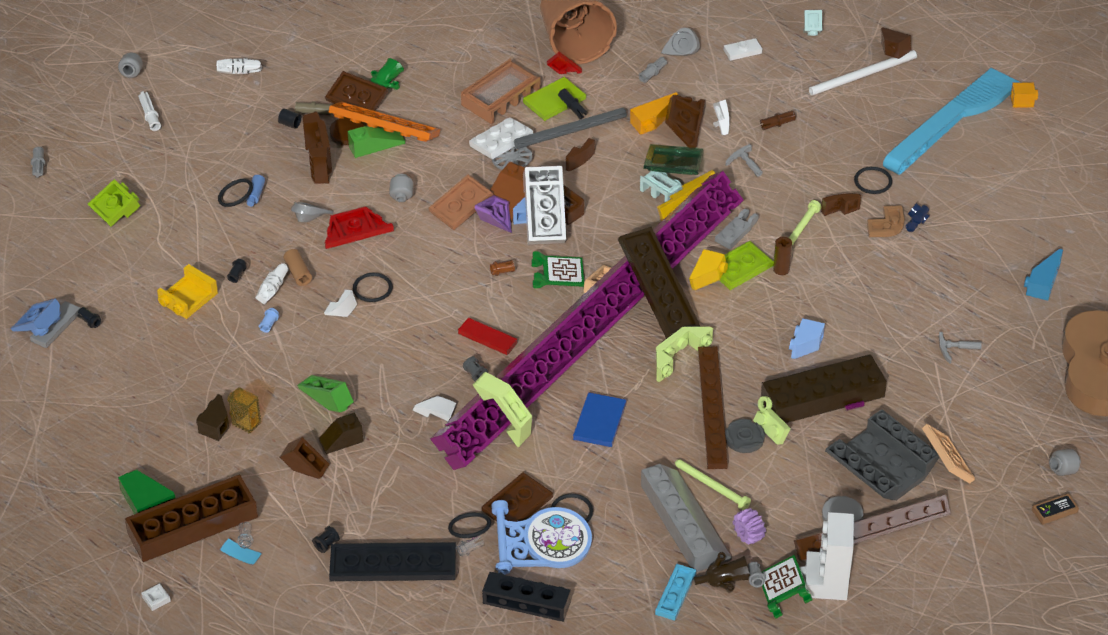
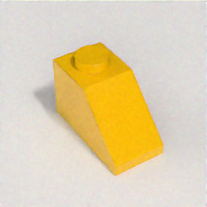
[689,249,728,290]

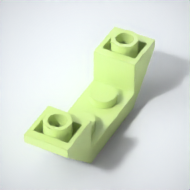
[656,327,713,382]
[473,372,532,447]

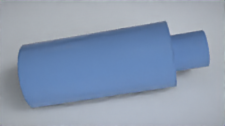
[246,175,265,207]

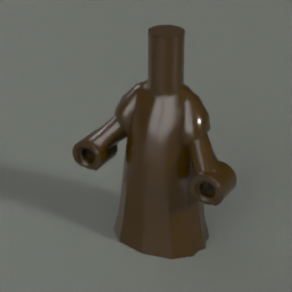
[693,552,750,593]

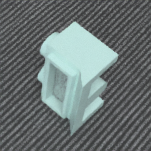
[640,169,682,202]

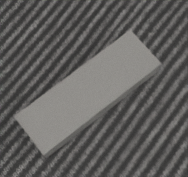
[30,301,80,348]

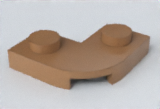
[867,206,904,237]

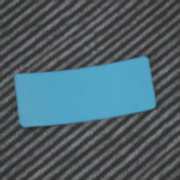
[220,539,262,565]

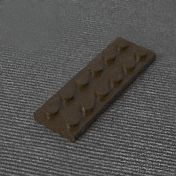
[618,227,701,339]

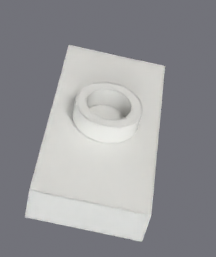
[724,38,762,61]

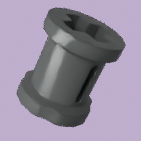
[463,356,488,382]

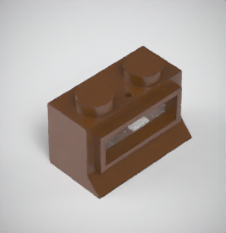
[563,185,584,225]

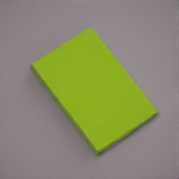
[523,77,586,121]
[719,241,774,290]

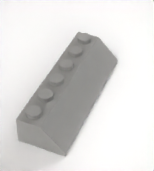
[641,464,732,572]

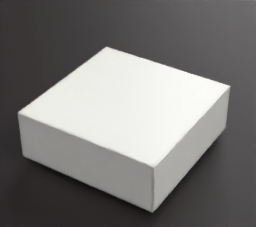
[141,583,171,611]

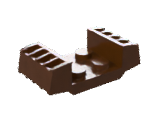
[303,112,332,184]

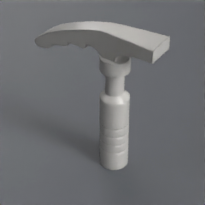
[726,144,763,177]
[938,332,981,364]

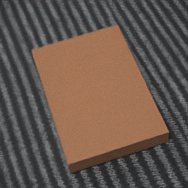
[429,174,493,230]

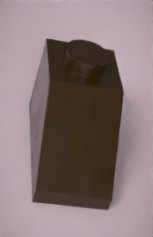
[319,413,363,454]

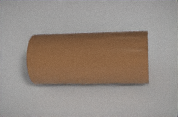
[283,249,312,286]

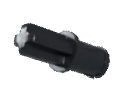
[558,88,588,120]

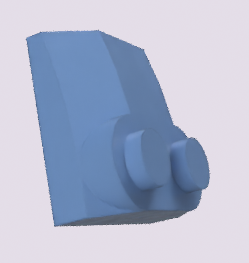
[11,298,61,336]

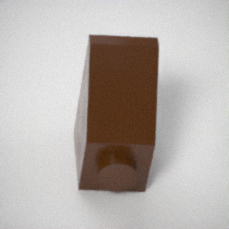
[881,27,911,59]
[279,437,330,479]

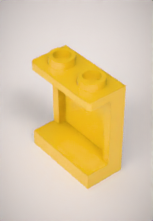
[157,264,218,319]

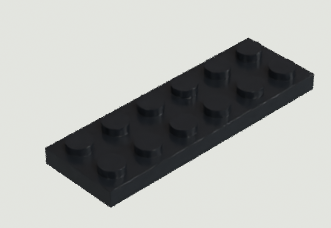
[329,542,456,582]

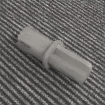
[638,57,667,83]
[31,147,45,178]

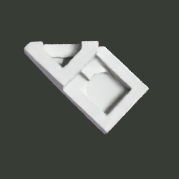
[713,100,729,135]
[324,290,357,317]

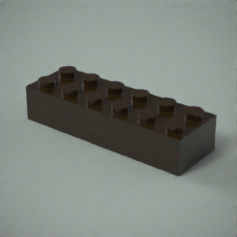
[761,354,887,423]

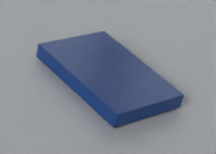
[573,392,626,447]

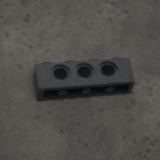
[482,572,571,622]

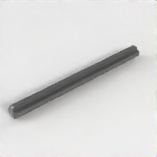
[514,108,627,149]

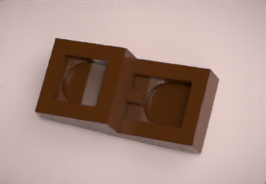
[566,138,595,172]
[821,193,861,216]

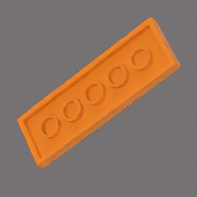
[329,102,440,142]

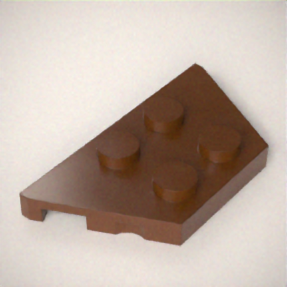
[665,95,705,151]

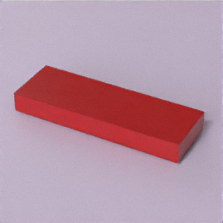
[458,317,517,355]

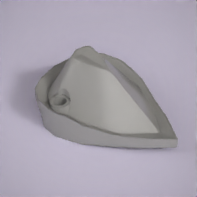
[661,28,700,56]
[291,201,333,222]

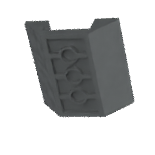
[825,409,940,501]

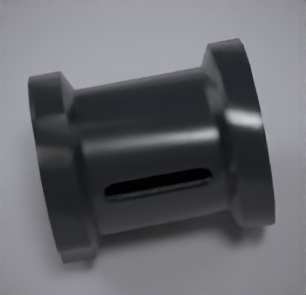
[312,526,340,553]

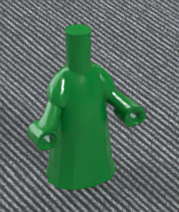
[370,58,404,90]

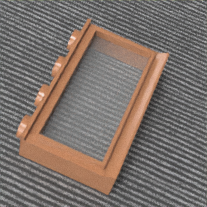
[461,59,540,124]

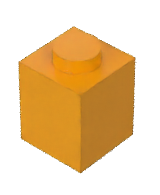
[1010,82,1038,108]

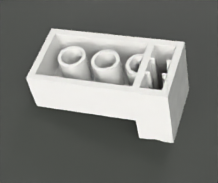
[523,166,566,245]
[800,512,854,600]

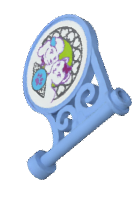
[492,500,592,575]

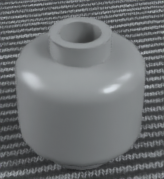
[118,52,143,78]
[389,174,413,202]
[1049,448,1081,476]

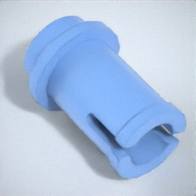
[259,308,279,333]

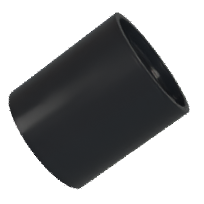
[278,108,302,129]

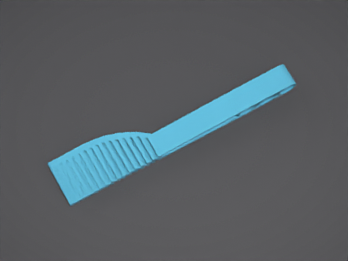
[883,68,1021,175]

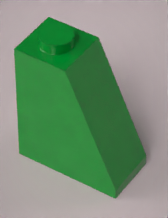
[118,470,176,514]

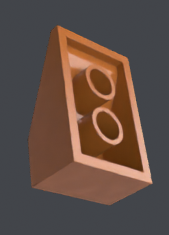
[490,162,525,223]

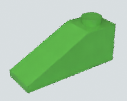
[348,126,405,158]
[297,375,354,413]

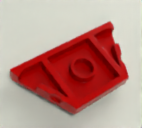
[325,206,394,249]

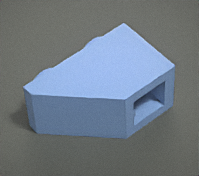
[789,318,825,359]

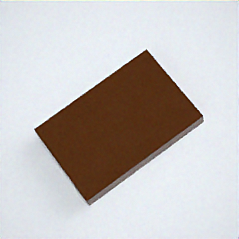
[325,71,388,111]
[482,472,553,531]

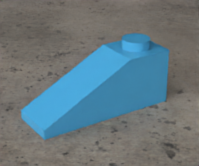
[1024,249,1063,301]

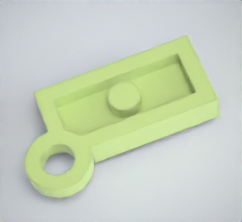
[753,396,791,445]

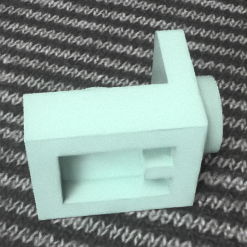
[803,10,822,36]

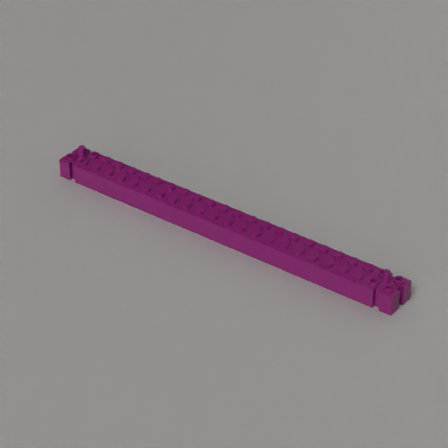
[430,171,743,470]

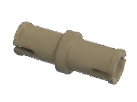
[295,101,331,115]

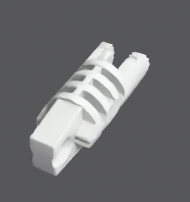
[217,58,262,74]
[255,264,288,304]

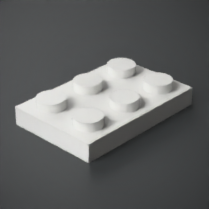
[469,117,533,159]

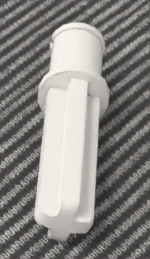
[138,91,161,131]

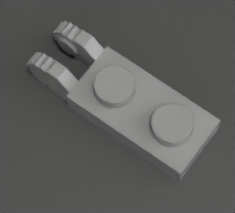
[715,208,759,249]

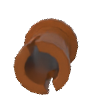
[490,260,515,276]

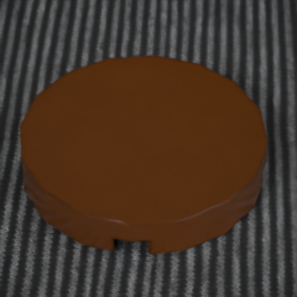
[329,117,364,145]

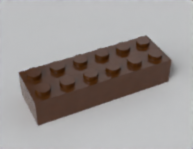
[125,474,258,562]

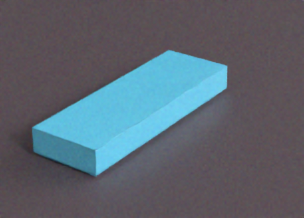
[655,564,696,621]

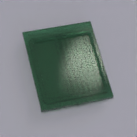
[643,144,703,175]

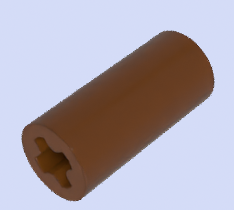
[773,237,792,275]

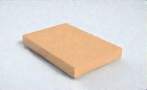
[922,424,975,484]

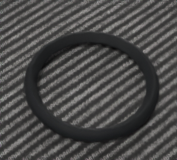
[854,166,892,194]
[218,179,253,207]
[353,273,393,302]
[551,493,594,523]
[448,512,491,538]

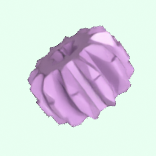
[732,508,766,545]

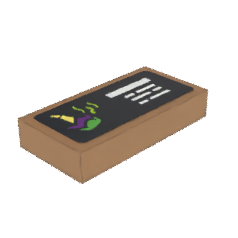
[1032,494,1079,525]

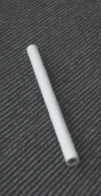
[809,50,917,96]

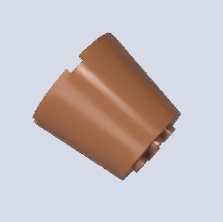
[540,0,617,64]

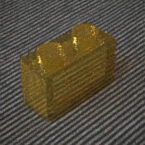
[227,387,261,434]

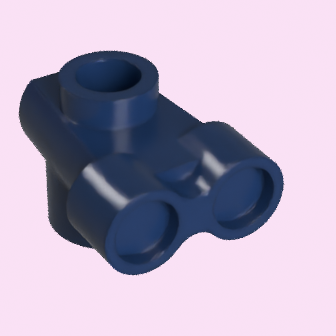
[906,203,930,232]

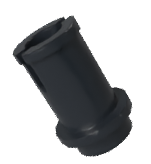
[227,259,247,283]
[77,307,101,328]

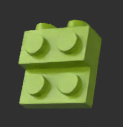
[88,179,141,227]

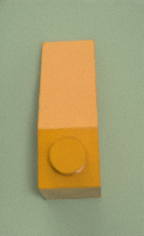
[630,92,678,135]

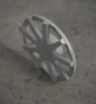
[492,147,532,170]

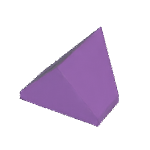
[475,195,512,233]

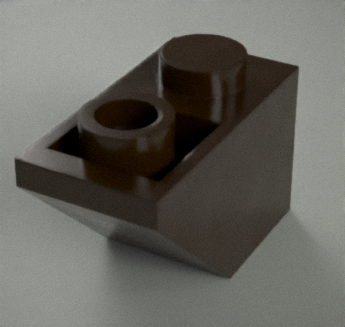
[196,394,229,441]

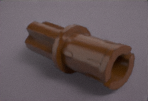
[760,111,796,131]

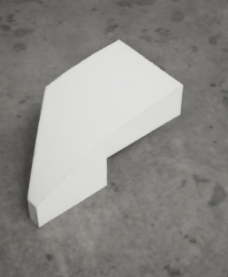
[413,396,456,421]

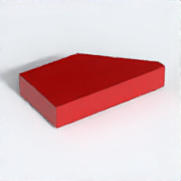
[547,52,582,74]

